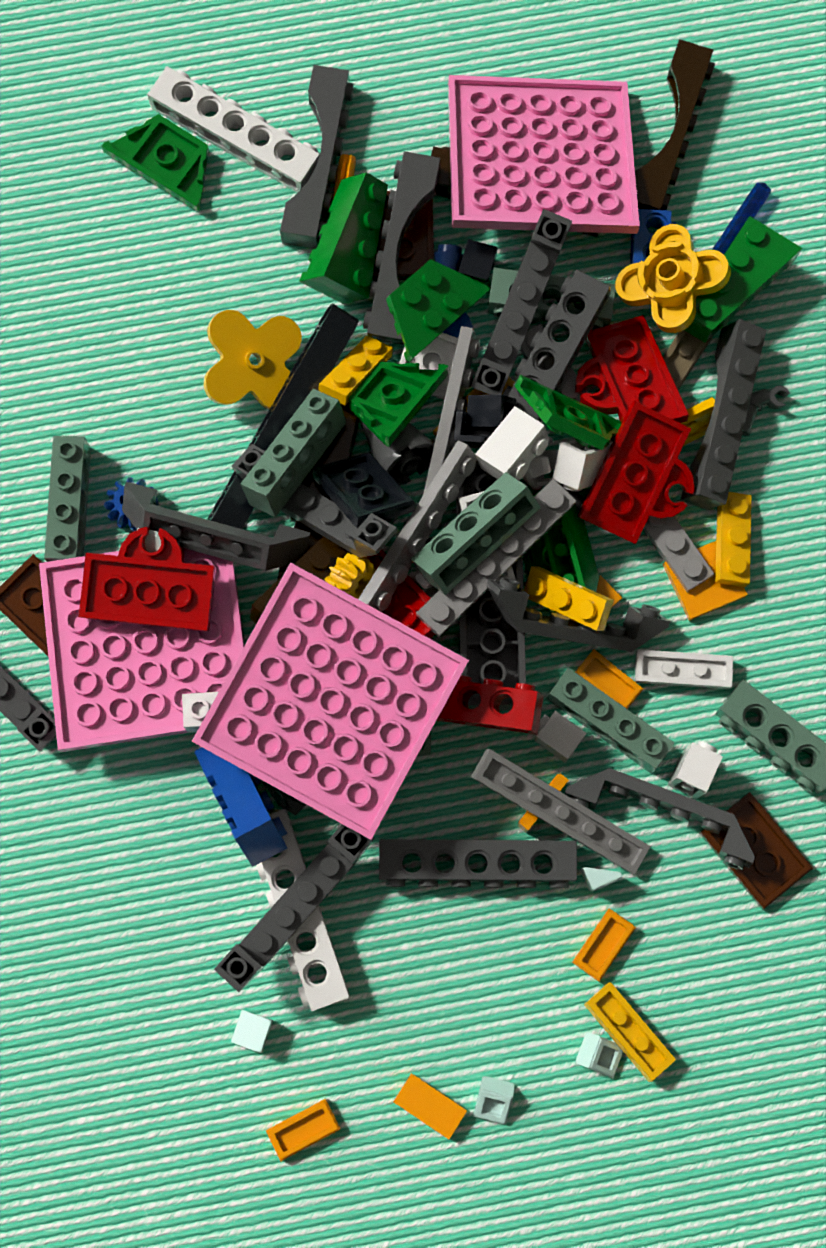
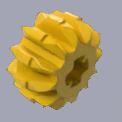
[324,553,376,599]

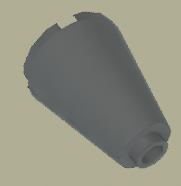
[358,418,434,485]

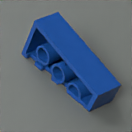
[194,747,288,867]

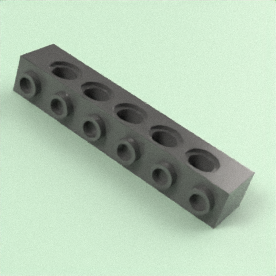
[503,270,611,422]
[379,839,577,888]

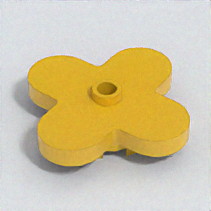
[615,224,731,333]
[204,310,302,409]

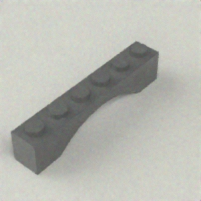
[280,65,354,249]
[363,151,441,345]
[680,319,767,510]

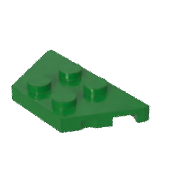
[101,114,209,211]
[386,259,490,363]
[348,362,448,447]
[514,375,622,450]

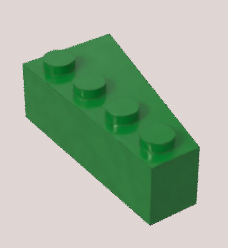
[299,172,388,304]
[685,216,802,343]

